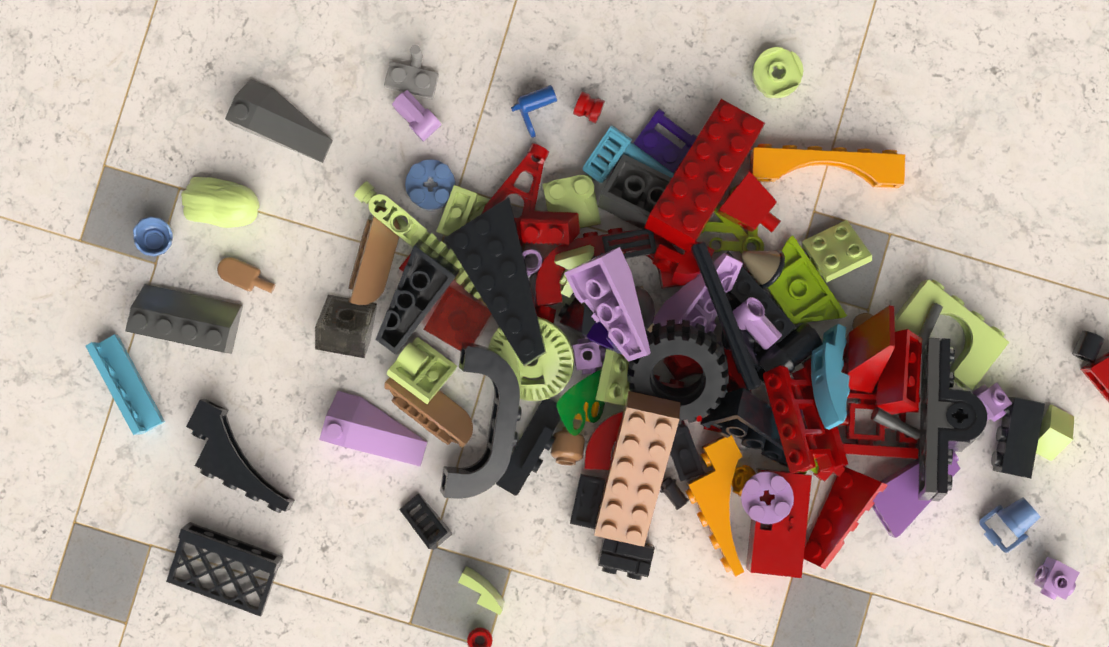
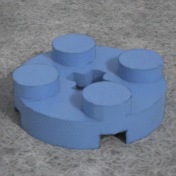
[405,159,456,210]

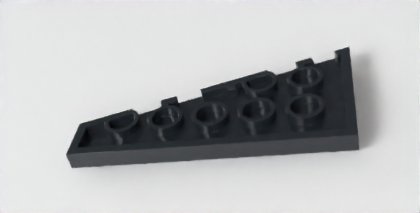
[445,197,546,366]

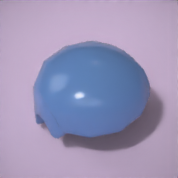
[133,216,173,257]

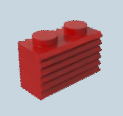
[520,211,580,246]

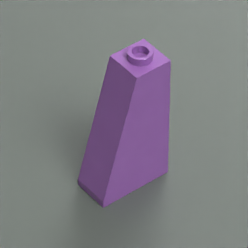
[872,452,961,538]

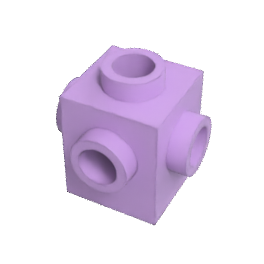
[573,338,605,375]
[972,383,1012,422]
[1034,557,1080,600]

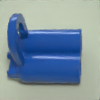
[511,85,557,138]

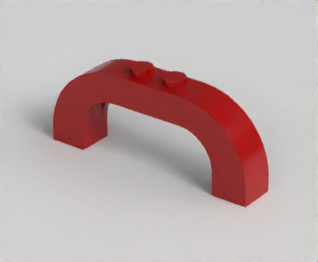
[536,228,684,306]

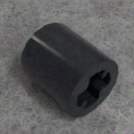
[1072,331,1105,363]

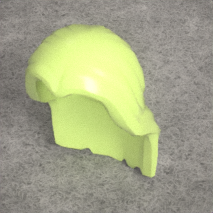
[181,177,259,228]

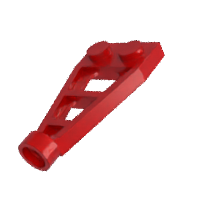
[481,143,549,246]

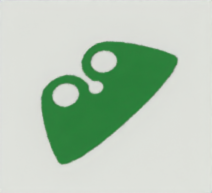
[557,369,605,436]

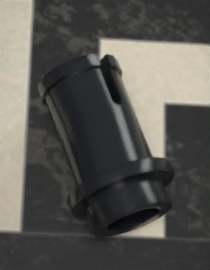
[660,476,689,510]

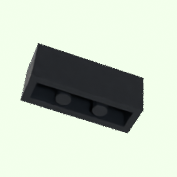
[991,397,1045,479]

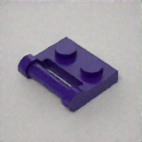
[633,108,697,173]

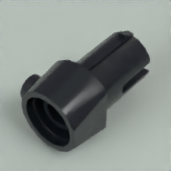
[754,322,823,384]

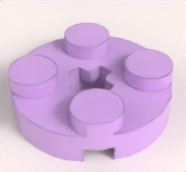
[741,471,794,524]

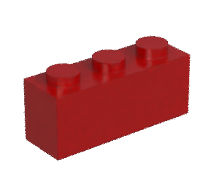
[876,329,922,415]

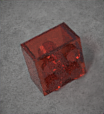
[423,286,493,351]

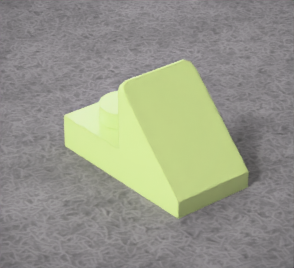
[554,245,594,298]

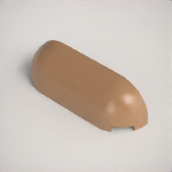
[348,205,400,305]
[385,377,473,447]

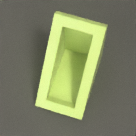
[1036,405,1074,461]

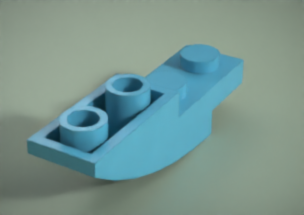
[811,324,850,430]

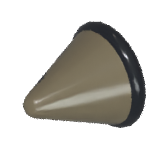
[741,250,785,289]

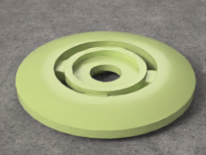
[488,317,574,401]

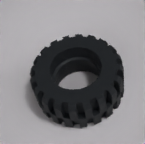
[627,319,729,424]

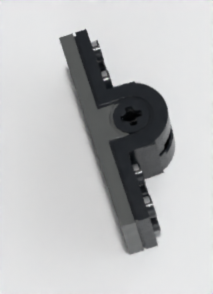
[918,338,987,502]

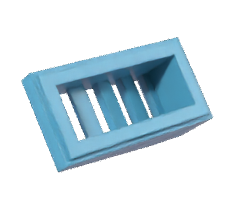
[582,125,632,183]

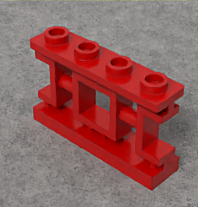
[763,366,849,473]
[840,389,921,459]

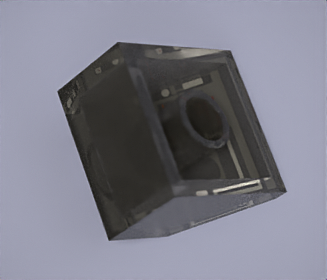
[315,294,377,358]

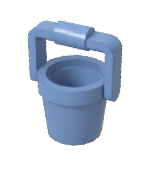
[979,497,1040,553]

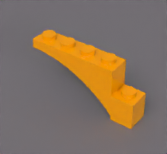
[685,435,744,577]

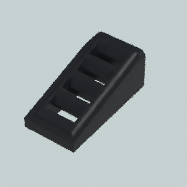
[399,493,452,550]

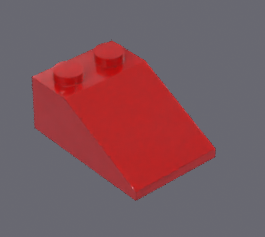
[841,305,895,393]

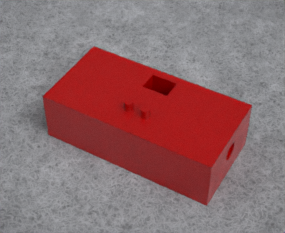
[746,468,812,578]

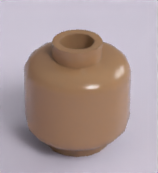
[550,427,585,466]

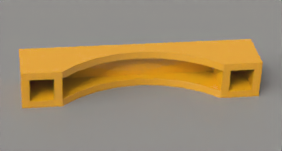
[749,144,905,188]

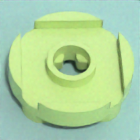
[752,47,804,98]

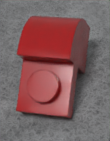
[652,241,715,285]

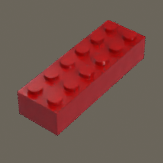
[645,99,765,253]

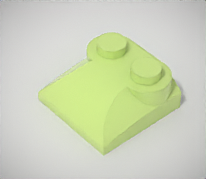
[542,175,601,228]

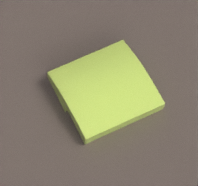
[436,185,490,236]
[458,566,505,615]

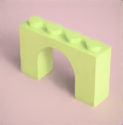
[895,279,1009,390]

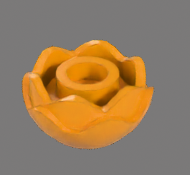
[731,465,756,497]

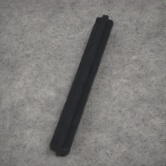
[691,242,761,390]

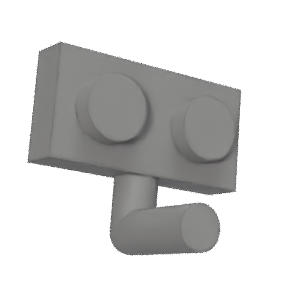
[384,45,439,99]

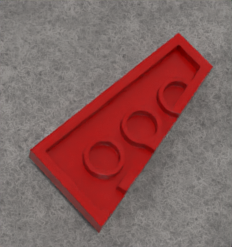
[804,466,888,569]

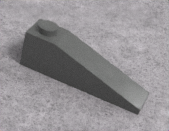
[225,79,333,163]

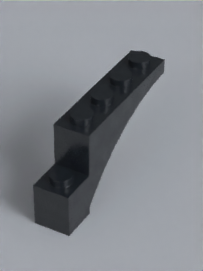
[186,399,295,513]

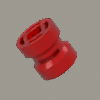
[573,91,605,124]

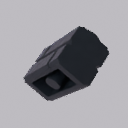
[598,538,655,580]

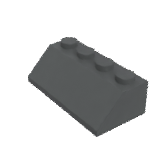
[598,154,682,249]
[125,284,243,354]

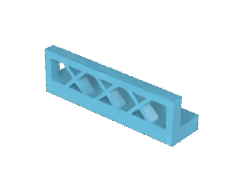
[85,334,165,435]

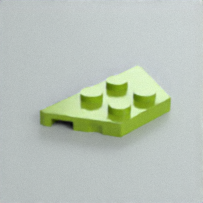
[767,235,847,324]

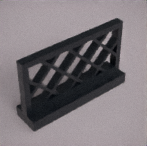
[166,522,283,617]

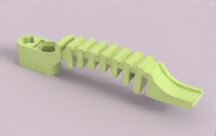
[368,194,488,308]

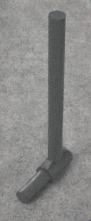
[871,303,943,439]

